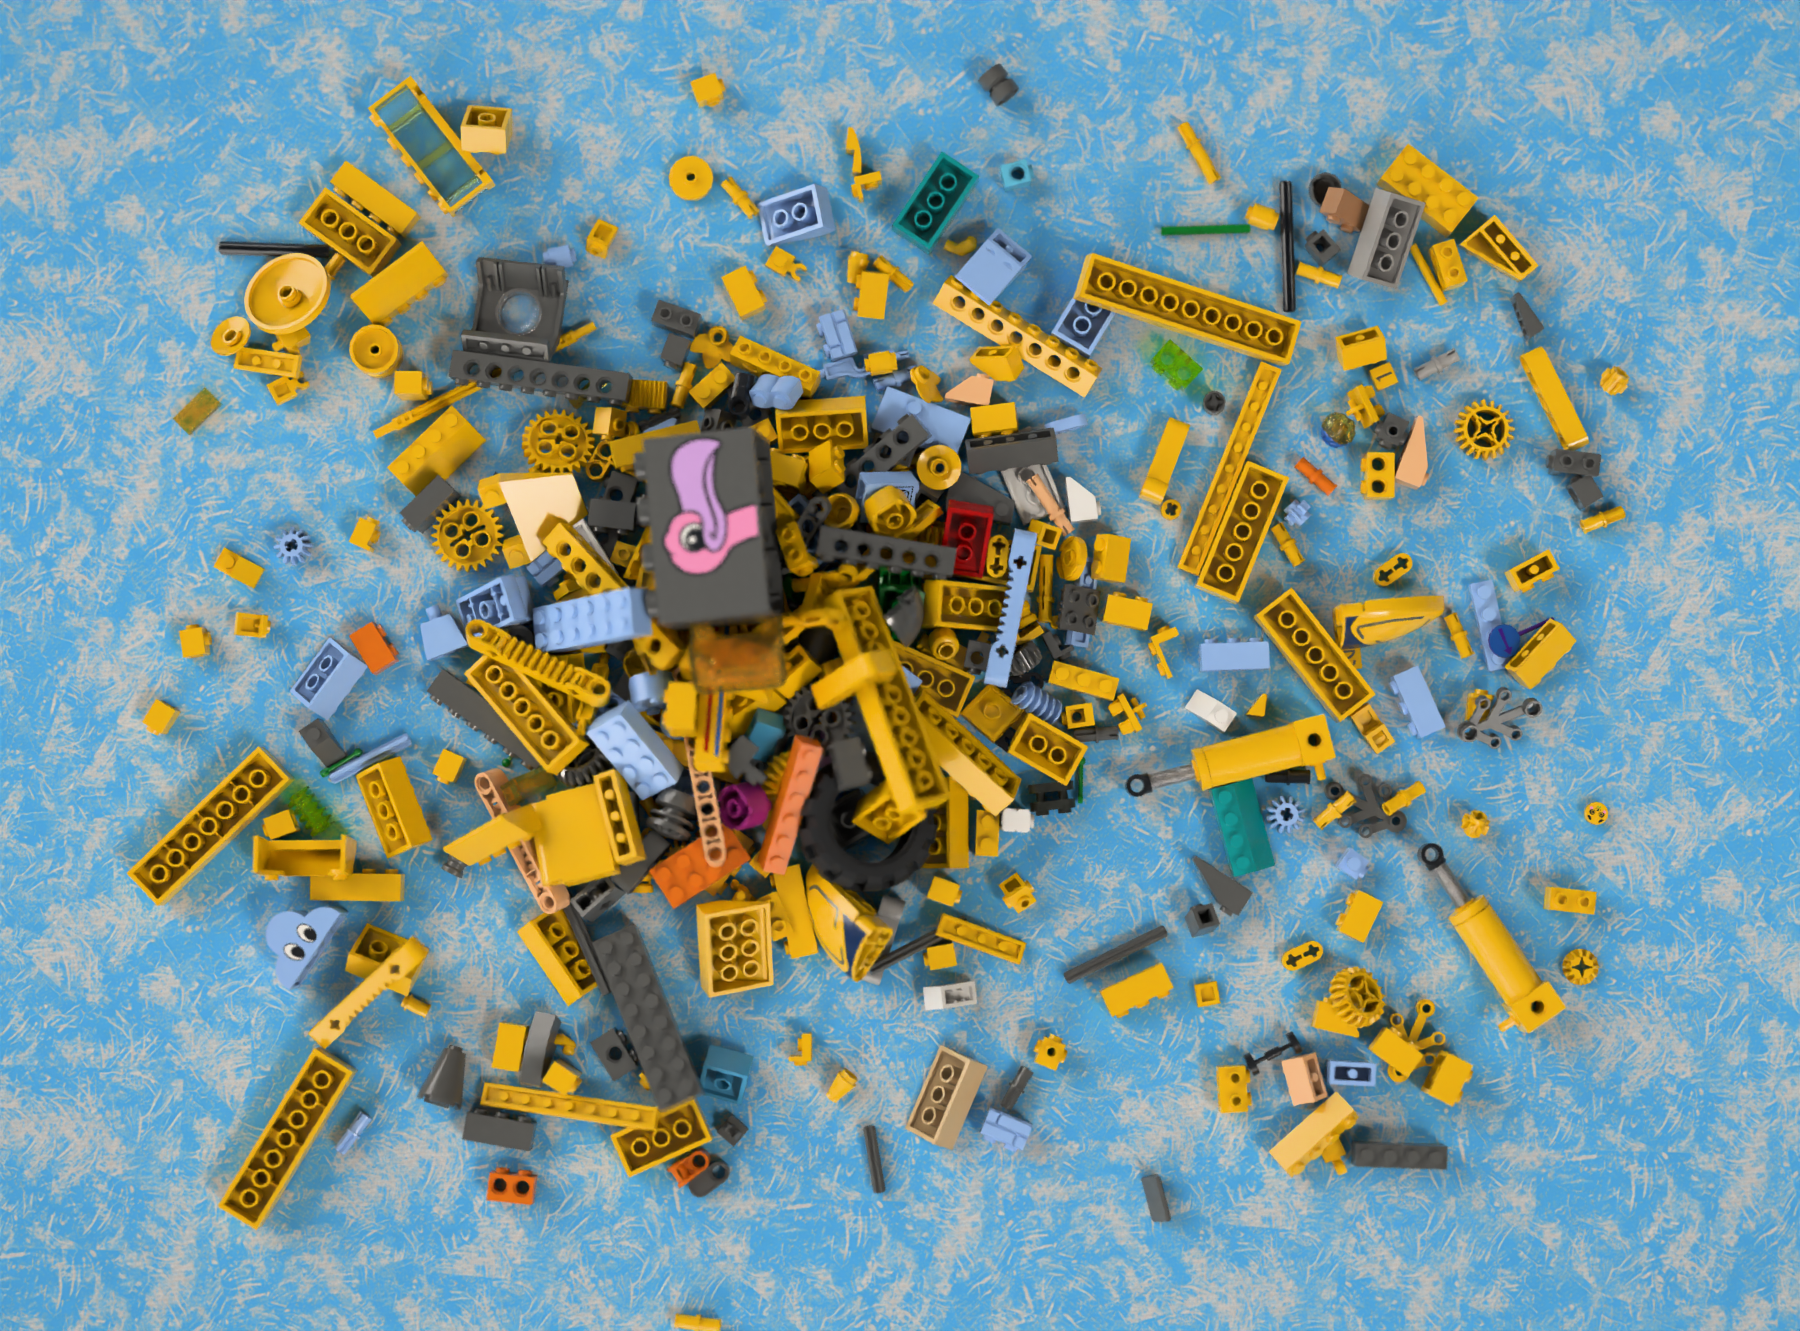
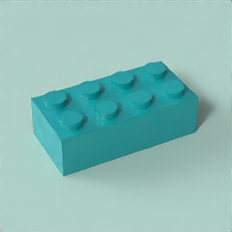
[892,152,979,255]

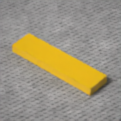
[935,913,1027,965]

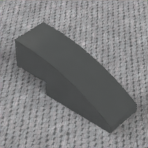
[520,1011,561,1088]

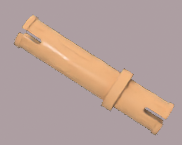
[1026,474,1075,537]

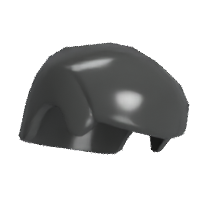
[1308,172,1341,206]

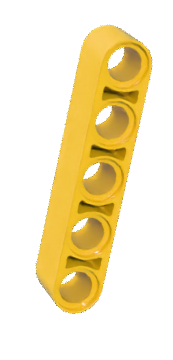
[1519,346,1589,451]

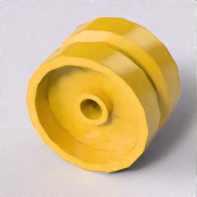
[349,324,404,378]

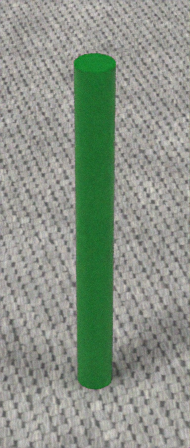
[1161,224,1250,236]

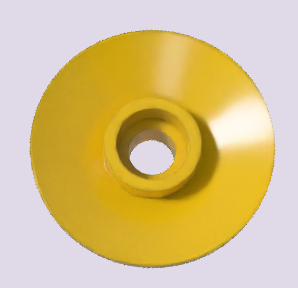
[211,317,251,356]
[917,445,962,490]

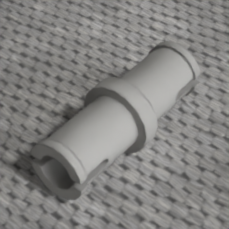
[1413,348,1460,381]

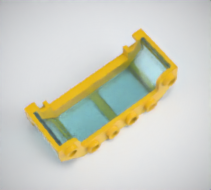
[368,75,495,218]

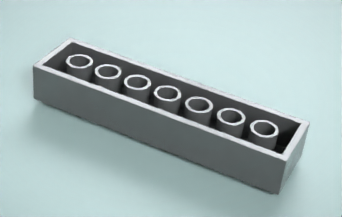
[592,924,705,1113]

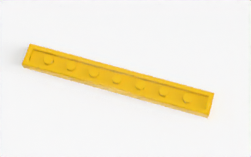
[480,1082,660,1132]

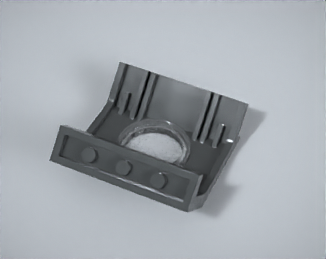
[461,257,569,363]

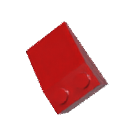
[941,499,994,578]

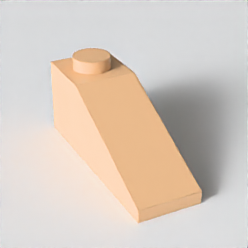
[1395,415,1429,490]

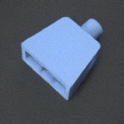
[420,605,469,661]

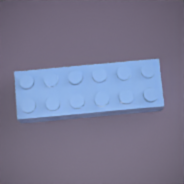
[532,588,652,654]

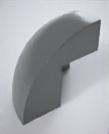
[882,584,924,648]

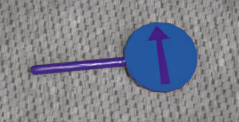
[1488,617,1554,658]

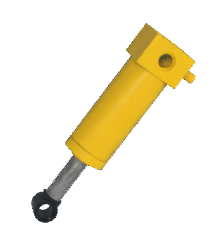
[1125,714,1336,797]
[1417,843,1566,1033]

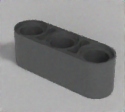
[611,830,671,894]

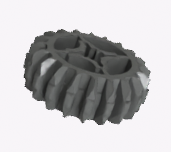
[556,734,611,788]

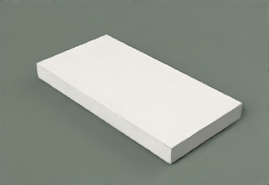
[1000,426,1065,526]

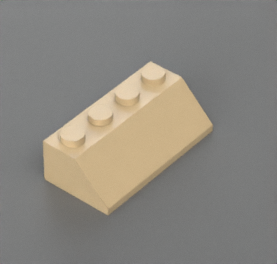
[905,1045,988,1150]

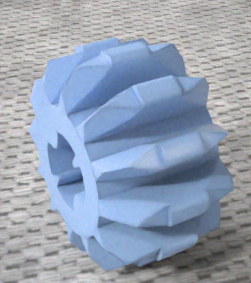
[274,527,313,566]
[1266,796,1305,834]

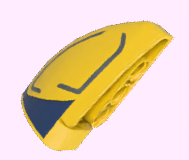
[1332,596,1445,650]
[805,864,893,982]

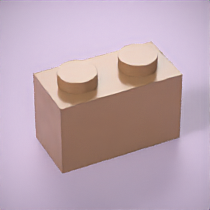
[1319,187,1369,233]

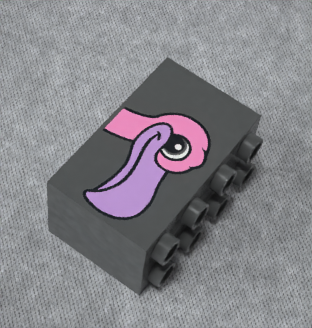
[634,427,785,632]

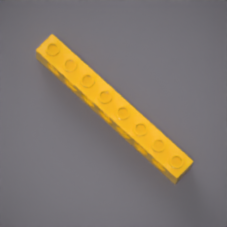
[933,275,1103,398]
[543,522,687,670]

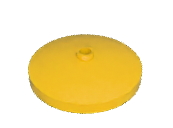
[244,253,331,334]

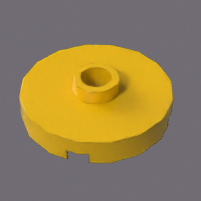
[669,156,713,201]
[1056,536,1087,581]

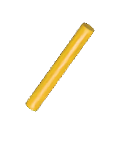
[1410,244,1448,306]

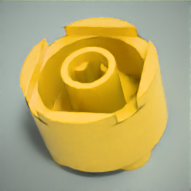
[864,485,916,539]

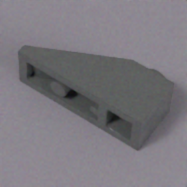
[1191,856,1253,917]

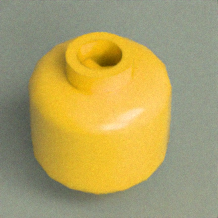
[928,627,959,660]

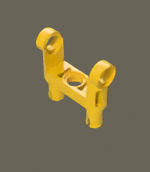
[781,564,858,629]

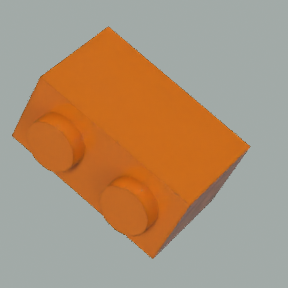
[349,622,399,675]

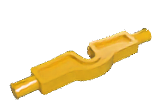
[575,653,610,736]

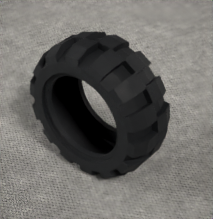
[797,751,938,892]

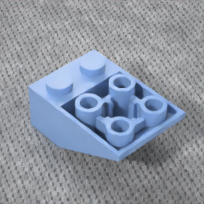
[955,228,1033,305]

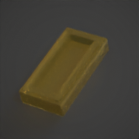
[173,388,222,435]

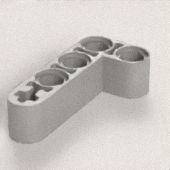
[862,895,906,986]

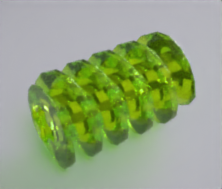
[288,786,335,837]

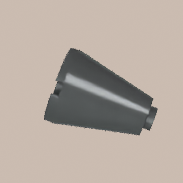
[417,1045,466,1111]

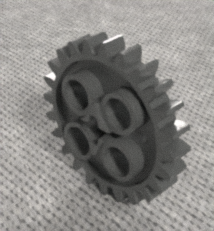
[784,683,856,757]

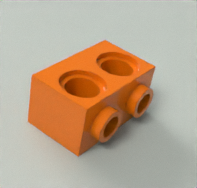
[486,1167,538,1205]

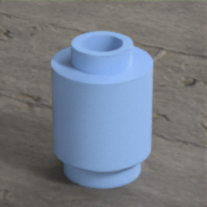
[543,244,577,268]

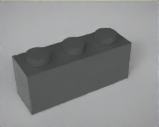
[462,1107,537,1151]

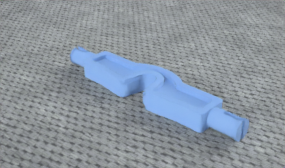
[818,349,910,381]

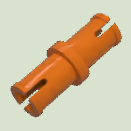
[1294,456,1337,496]

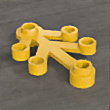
[1387,999,1446,1082]

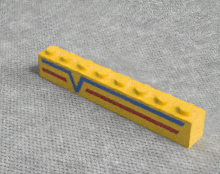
[694,625,740,771]

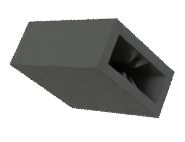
[400,475,461,534]

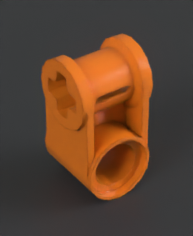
[666,1149,711,1188]

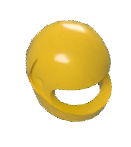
[821,493,860,530]

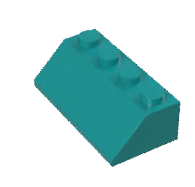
[1208,778,1275,877]

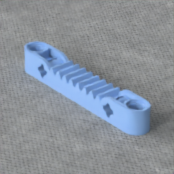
[984,528,1037,688]

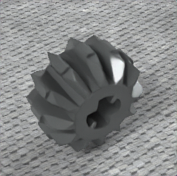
[1005,641,1043,676]

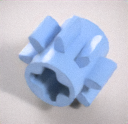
[1284,499,1311,526]

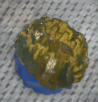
[1321,412,1356,448]

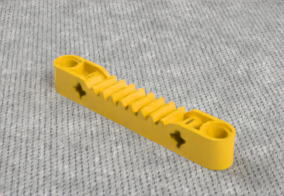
[466,619,610,708]
[308,935,429,1049]

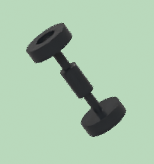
[1243,1031,1302,1076]

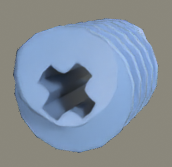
[1011,681,1062,725]

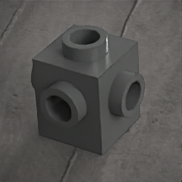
[700,408,736,432]
[1374,413,1409,450]

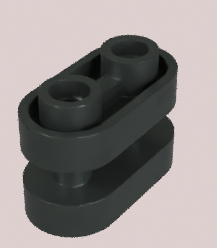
[1028,780,1076,816]

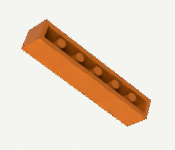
[757,735,823,875]

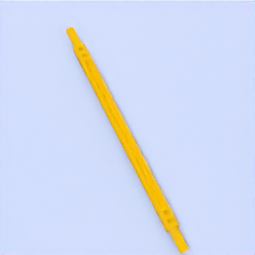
[373,322,597,439]

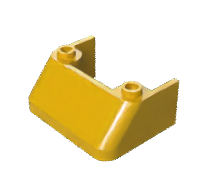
[253,835,357,881]

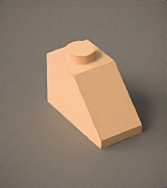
[945,373,994,407]

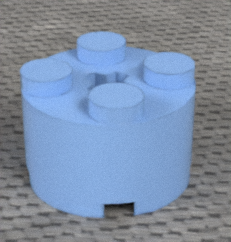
[628,670,674,715]

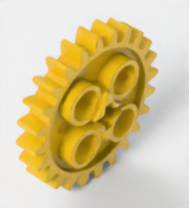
[521,409,595,473]
[431,499,505,572]

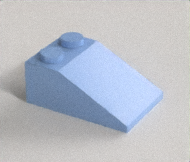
[757,184,836,246]

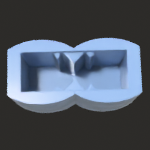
[749,374,803,410]

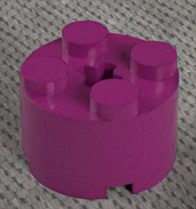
[718,781,772,831]

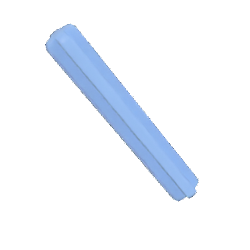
[329,733,412,784]

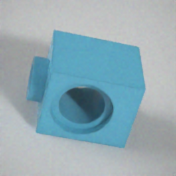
[999,159,1034,192]

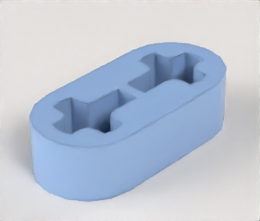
[1044,414,1088,435]

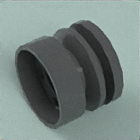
[646,788,703,842]

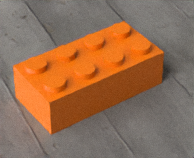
[649,823,752,909]

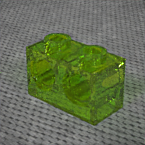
[1150,339,1203,392]

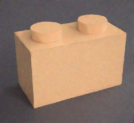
[1281,1052,1328,1105]

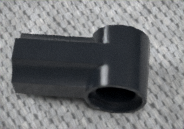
[728,372,755,420]

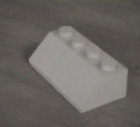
[1347,188,1426,289]

